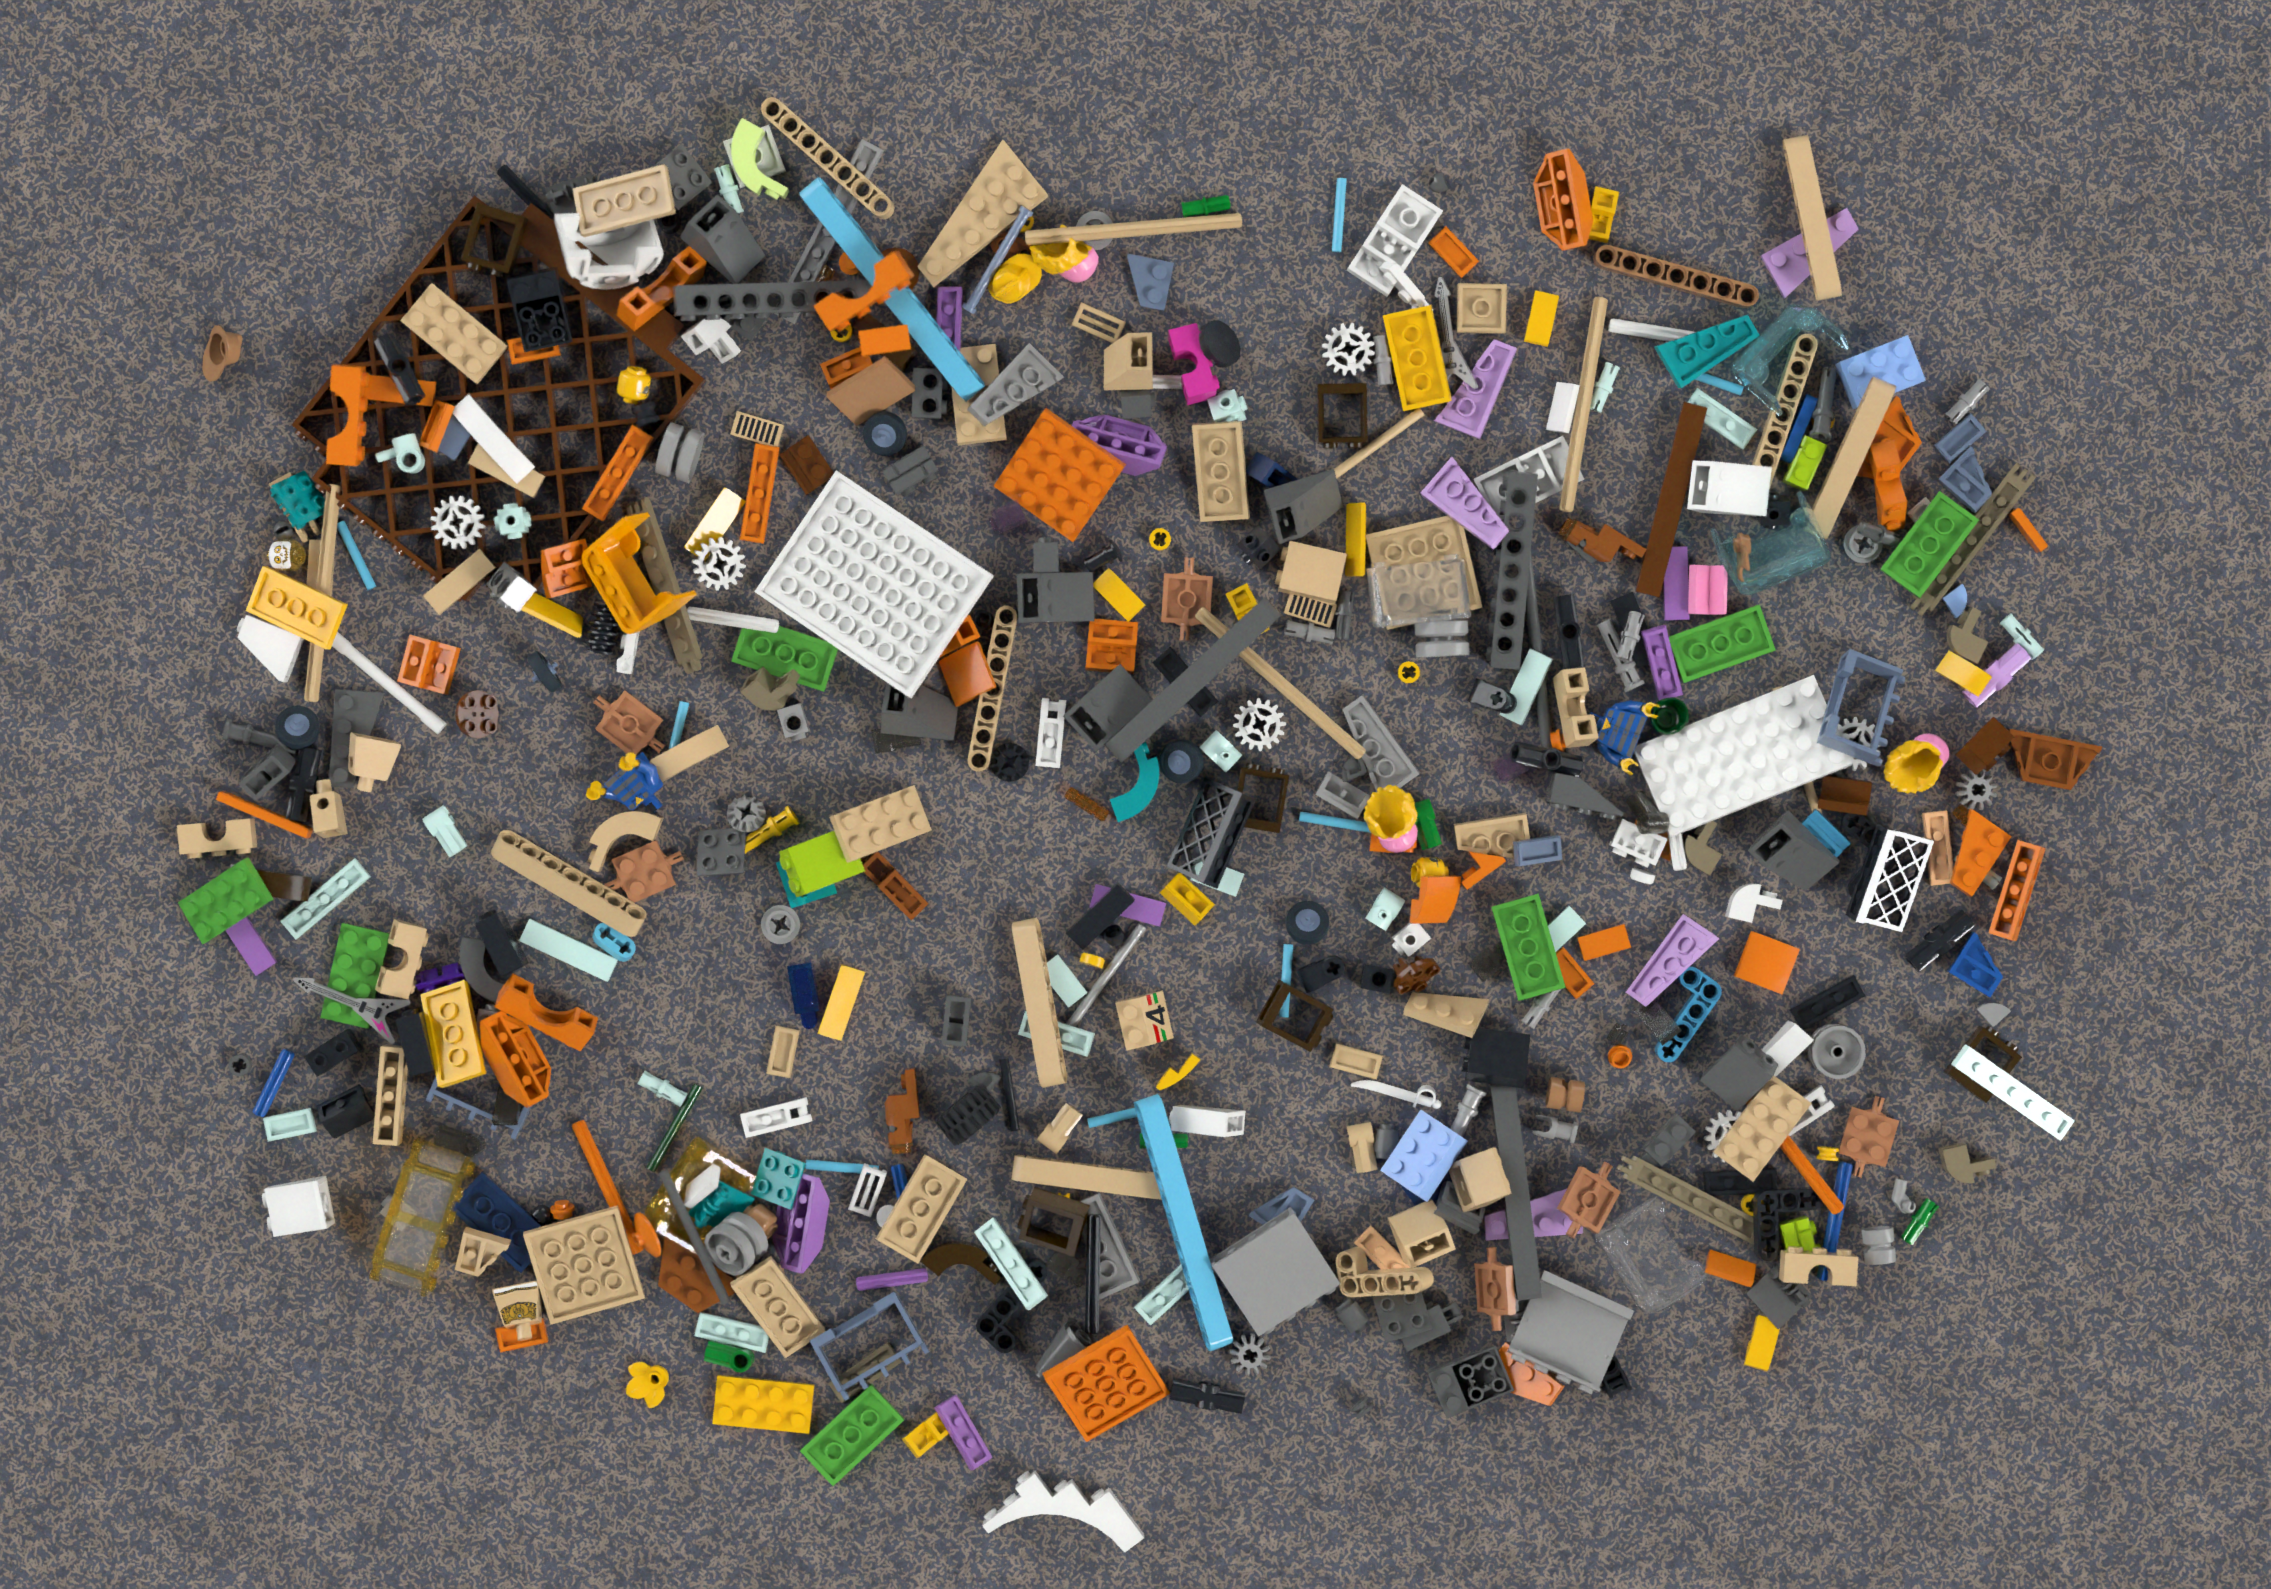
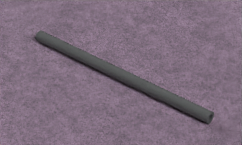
[1518,541,1552,757]

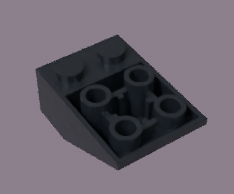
[507,266,573,352]

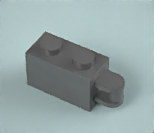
[1638,1113,1696,1166]
[1402,1300,1463,1351]

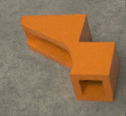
[1868,440,1907,532]

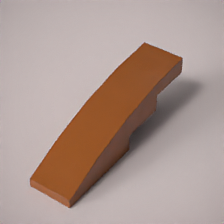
[860,851,929,920]

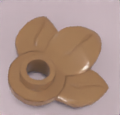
[1733,533,1751,582]

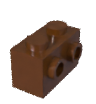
[1955,717,2014,775]

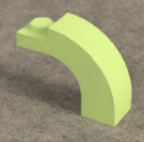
[731,118,789,200]

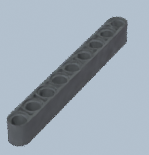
[1105,597,1281,763]
[1490,1084,1542,1301]

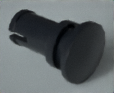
[1083,539,1123,572]

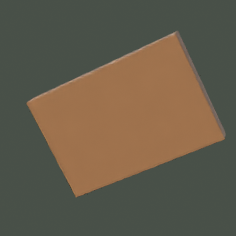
[827,356,915,426]

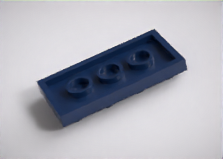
[449,1171,543,1273]

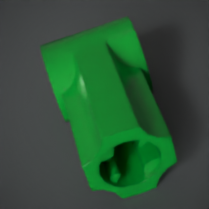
[1414,798,1442,850]
[704,1340,755,1373]

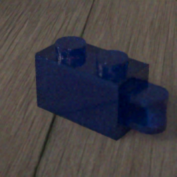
[787,961,821,1029]

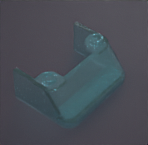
[1731,304,1849,417]
[1710,491,1831,595]

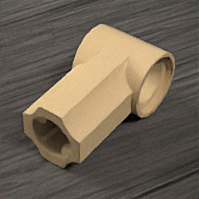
[1037,1103,1083,1154]
[1347,1122,1377,1173]

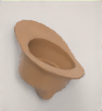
[202,325,242,382]

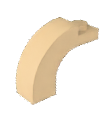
[649,725,729,782]
[588,811,664,872]

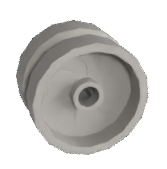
[655,422,705,483]
[1414,619,1469,658]
[1807,1024,1866,1079]
[704,1212,768,1276]

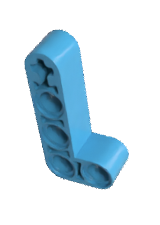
[1655,966,1722,1062]

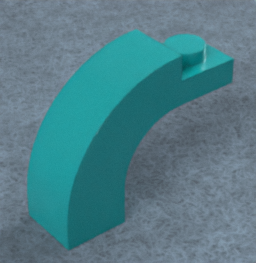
[1110,741,1159,822]

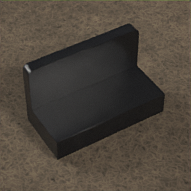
[316,1084,375,1138]

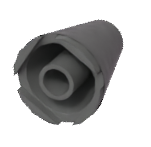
[1036,1318,1098,1383]

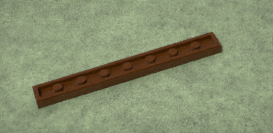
[1635,402,1707,598]

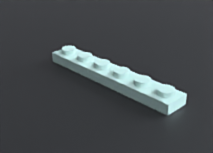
[1952,1044,2074,1141]

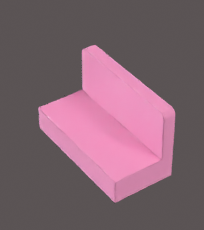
[1688,565,1728,615]

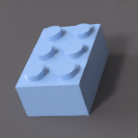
[1835,335,1926,409]
[1380,1110,1468,1202]

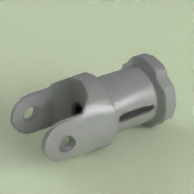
[1532,1115,1578,1144]

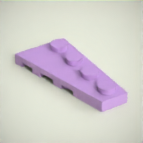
[1761,208,1858,298]
[1434,339,1517,439]
[1420,457,1509,549]
[1626,914,1719,1007]
[1484,1189,1583,1240]

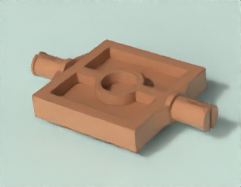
[1161,557,1213,641]
[594,690,666,756]
[604,840,684,903]
[1838,1096,1899,1178]
[1556,1162,1621,1239]
[1474,1247,1516,1331]

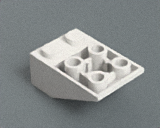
[1687,461,1772,516]

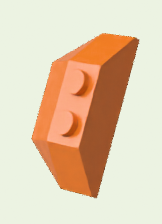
[1533,148,1593,251]
[480,1011,551,1108]

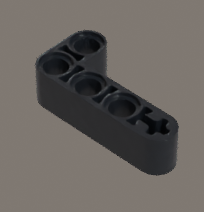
[976,1258,1048,1353]

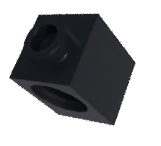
[1359,963,1397,993]

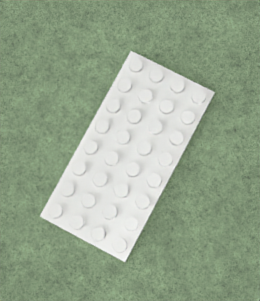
[1634,675,1852,838]

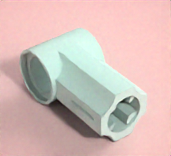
[422,805,468,857]

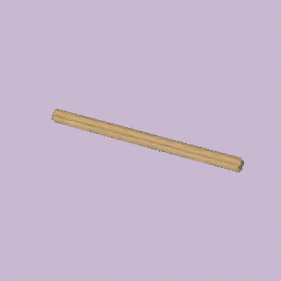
[1025,213,1242,245]
[1559,297,1608,512]
[304,484,341,702]
[1195,607,1366,759]

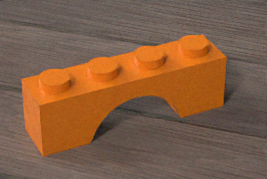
[617,246,707,331]
[813,251,914,332]
[326,364,369,466]
[495,973,598,1051]

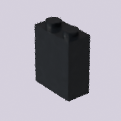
[475,910,529,976]
[395,1007,435,1076]
[1461,1027,1530,1088]

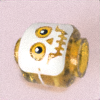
[267,539,306,571]

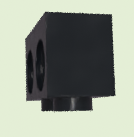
[304,1028,363,1077]

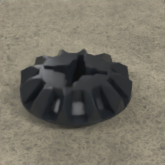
[990,743,1029,782]

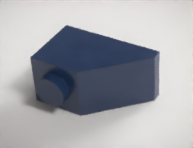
[1246,452,1299,489]

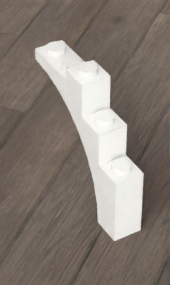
[982,1471,1144,1553]

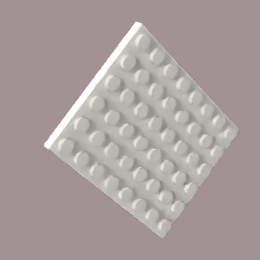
[755,471,994,698]

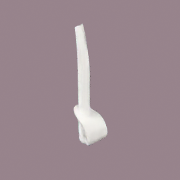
[1351,1080,1441,1109]

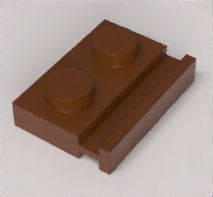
[779,435,834,495]

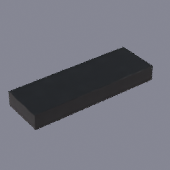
[1610,592,1649,669]
[1152,647,1218,717]
[1066,882,1135,950]
[1789,975,1865,1030]
[1703,1168,1778,1196]

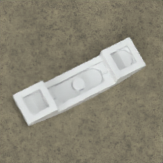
[453,394,535,484]

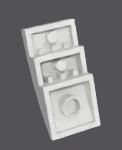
[1346,184,1443,297]
[1474,436,1584,520]

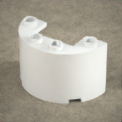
[554,213,663,289]

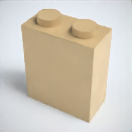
[1275,541,1347,604]

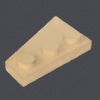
[1453,813,1530,858]
[1403,992,1489,1038]

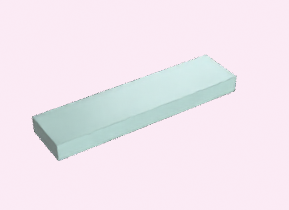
[280,858,371,939]
[519,918,618,982]
[974,1218,1048,1310]

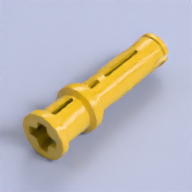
[745,805,800,854]

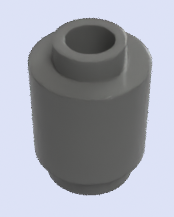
[1374,1123,1400,1159]
[1334,1297,1370,1334]

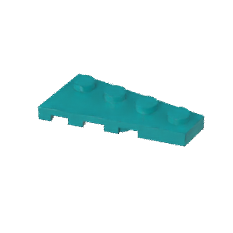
[1654,315,1760,388]

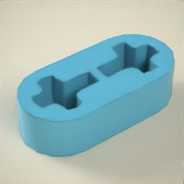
[593,923,636,962]

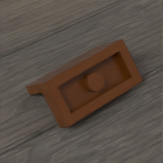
[1818,775,1872,815]

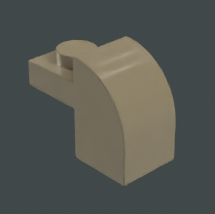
[1947,607,1988,664]
[740,667,800,710]
[1683,821,1722,875]
[1938,1143,1996,1183]

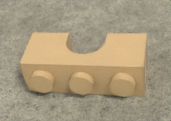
[1553,668,1599,748]
[177,818,257,859]
[375,919,428,999]
[1779,1246,1858,1286]

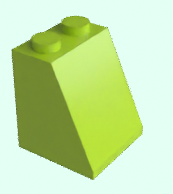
[779,831,865,898]

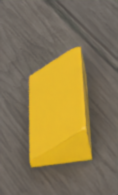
[1160,872,1215,926]

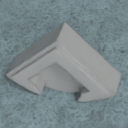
[1976,1003,2011,1027]

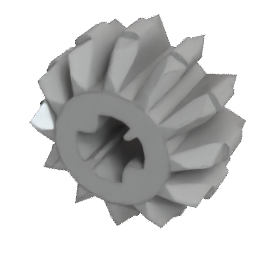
[1955,770,1997,810]
[1230,1333,1271,1375]

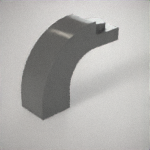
[460,936,506,1002]

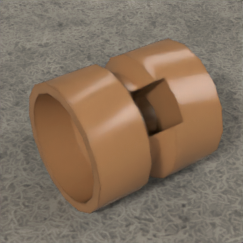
[1546,1077,1585,1113]

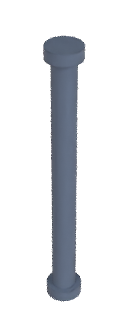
[962,205,1034,314]

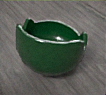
[1649,697,1689,735]

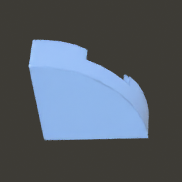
[1942,584,1967,618]

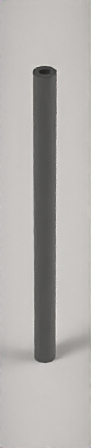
[658,1169,731,1305]

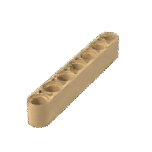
[761,97,894,219]
[1783,135,1842,301]
[1752,334,1818,489]
[1803,376,1896,539]
[968,606,1018,771]
[491,830,646,937]
[1012,918,1067,1088]
[1011,1155,1162,1200]

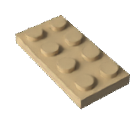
[573,164,675,238]
[400,283,508,384]
[951,344,1007,446]
[1192,421,1250,522]
[830,785,932,863]
[1713,1076,1812,1181]
[876,1154,967,1264]
[730,1256,826,1358]

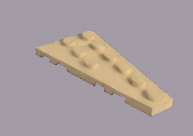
[918,140,1049,287]

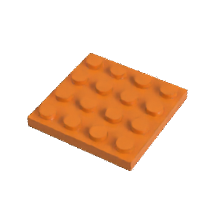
[994,408,1126,542]
[1042,1324,1170,1442]

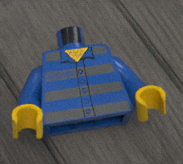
[1589,700,1660,775]
[586,752,663,814]

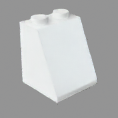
[262,1176,335,1237]

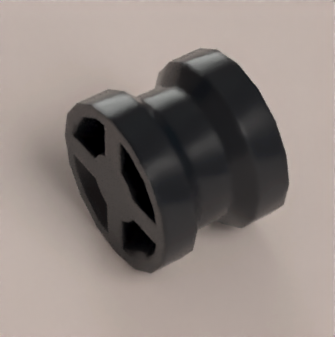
[631,401,660,428]

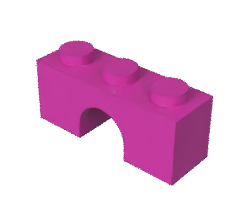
[1168,323,1219,405]

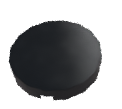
[1199,320,1241,368]

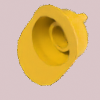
[988,254,1042,304]

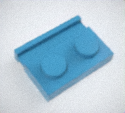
[1801,808,1851,858]

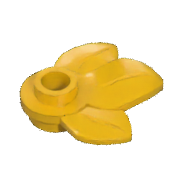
[626,1362,669,1408]

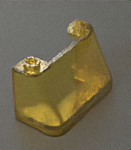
[645,1137,756,1255]

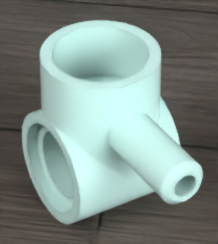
[375,433,425,474]
[1199,730,1242,772]
[1366,887,1405,931]

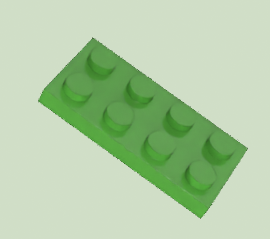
[1880,491,1979,599]
[1669,604,1776,683]
[731,626,838,692]
[178,857,274,944]
[1491,894,1566,1001]
[320,923,390,1029]
[800,1383,905,1486]

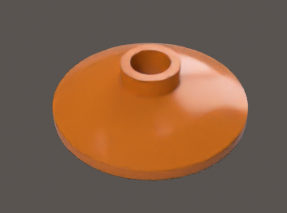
[632,1212,661,1258]

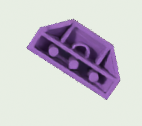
[1072,414,1167,476]
[772,1173,830,1274]

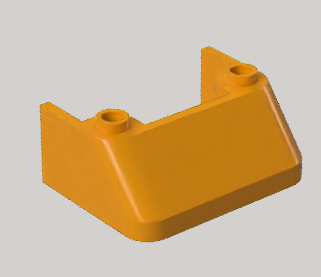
[582,512,697,634]

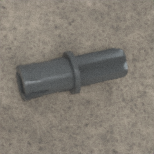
[1857,521,1901,548]
[1335,591,1355,640]

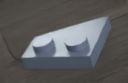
[1127,254,1174,311]
[1938,446,1992,513]
[1249,1186,1314,1225]

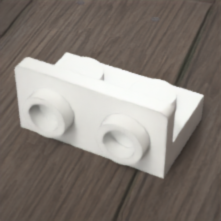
[1609,819,1667,868]

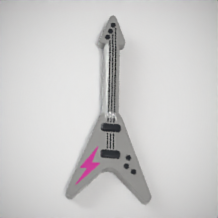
[1435,277,1478,389]
[293,977,411,1044]

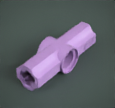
[1962,643,2031,708]

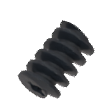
[583,602,619,655]

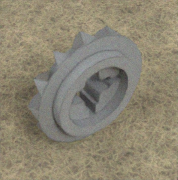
[1076,211,1113,250]
[1843,525,1883,563]
[727,795,766,832]
[761,905,800,944]

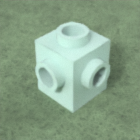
[1207,389,1248,422]
[494,503,531,539]

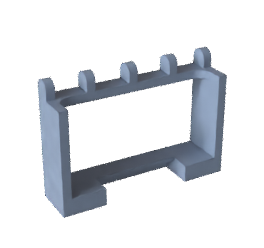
[1816,649,1905,766]
[426,1052,532,1140]
[810,1292,930,1401]

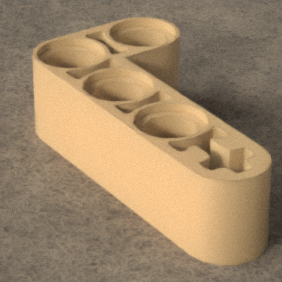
[1336,1247,1434,1297]

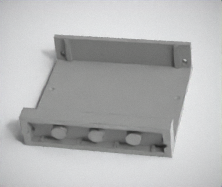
[1210,1207,1340,1337]
[1507,1270,1634,1395]

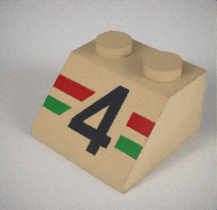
[1115,991,1174,1051]

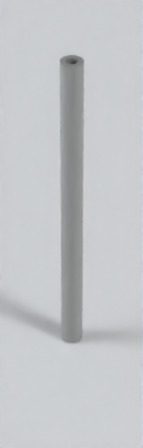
[1066,923,1146,1027]

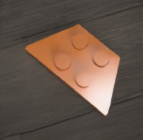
[1857,395,1922,479]

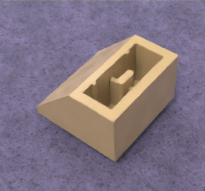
[1104,333,1153,390]
[1449,1147,1512,1212]
[1387,1199,1456,1268]

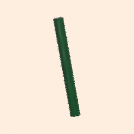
[646,1083,703,1172]

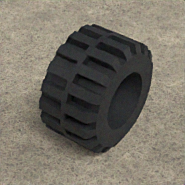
[935,1084,1001,1146]

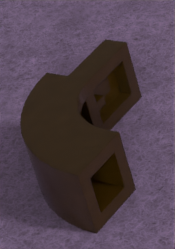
[230,864,312,901]
[920,1241,1002,1285]

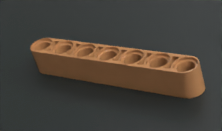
[1593,245,1759,308]

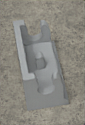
[1315,771,1370,819]

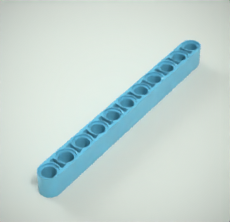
[799,177,986,402]
[1134,1094,1233,1351]

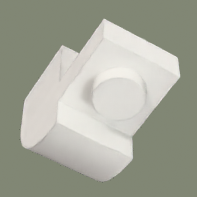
[681,318,741,364]
[1725,883,1783,923]

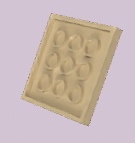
[1366,516,1482,630]
[523,1205,645,1325]

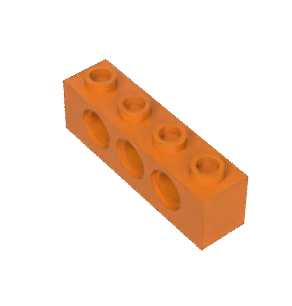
[1988,840,2046,941]

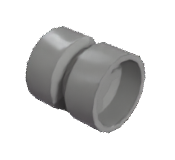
[1861,1226,1896,1265]

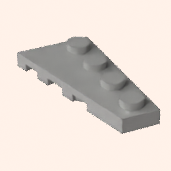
[967,343,1064,427]
[1342,695,1420,792]
[1079,1192,1140,1300]

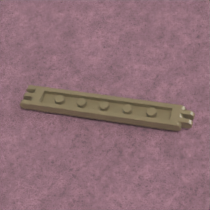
[1910,462,2036,616]
[626,497,702,674]
[1616,1155,1771,1252]

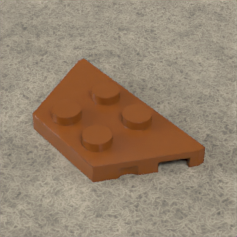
[2008,729,2102,790]
[658,1232,735,1313]

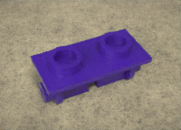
[416,962,468,994]

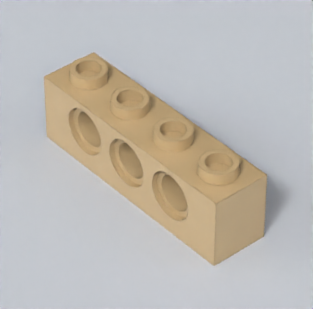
[373,1044,408,1146]

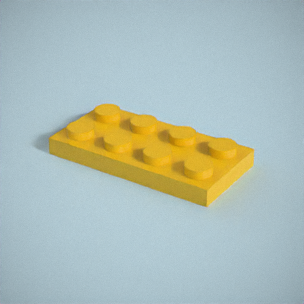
[1383,305,1452,411]
[246,566,348,649]
[420,980,486,1088]
[712,1375,815,1434]

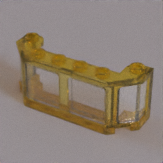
[369,1138,476,1297]

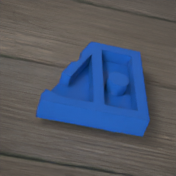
[1947,932,2003,997]

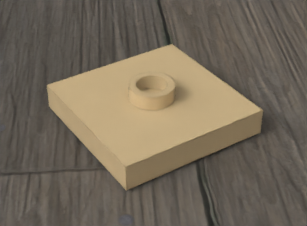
[1456,283,1507,334]

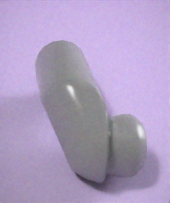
[1892,1178,1916,1214]

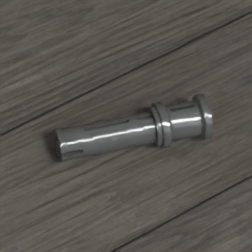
[1810,367,1837,442]
[223,718,298,755]

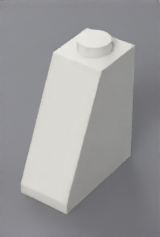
[237,615,304,682]
[1762,1021,1813,1076]
[1169,1105,1245,1137]

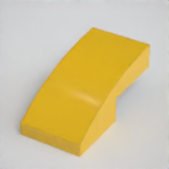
[1588,186,1619,243]
[1524,290,1559,347]
[1093,568,1145,622]
[1225,583,1270,633]
[1935,651,1992,697]
[1156,1053,1200,1090]
[1744,1315,1780,1371]
[902,1412,949,1458]

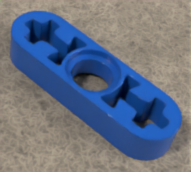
[1780,394,1818,464]

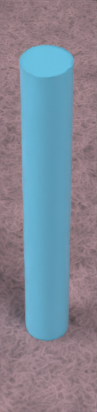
[1332,178,1347,252]
[1694,373,1744,395]
[337,521,376,590]
[668,701,689,750]
[1299,811,1371,833]
[1279,944,1293,1018]
[1087,1108,1137,1128]
[806,1159,879,1175]

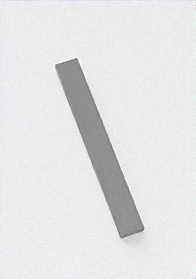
[773,139,884,324]

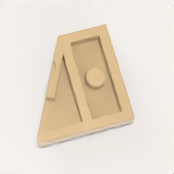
[455,1227,511,1277]

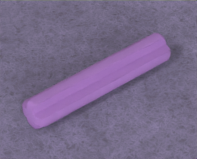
[856,1268,928,1291]

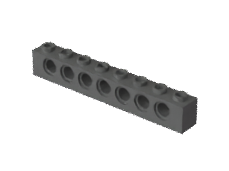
[673,280,873,321]
[1486,471,1538,670]

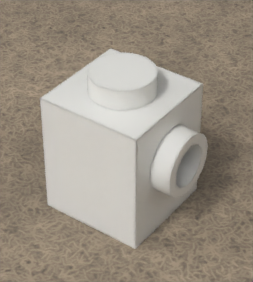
[1392,922,1431,957]

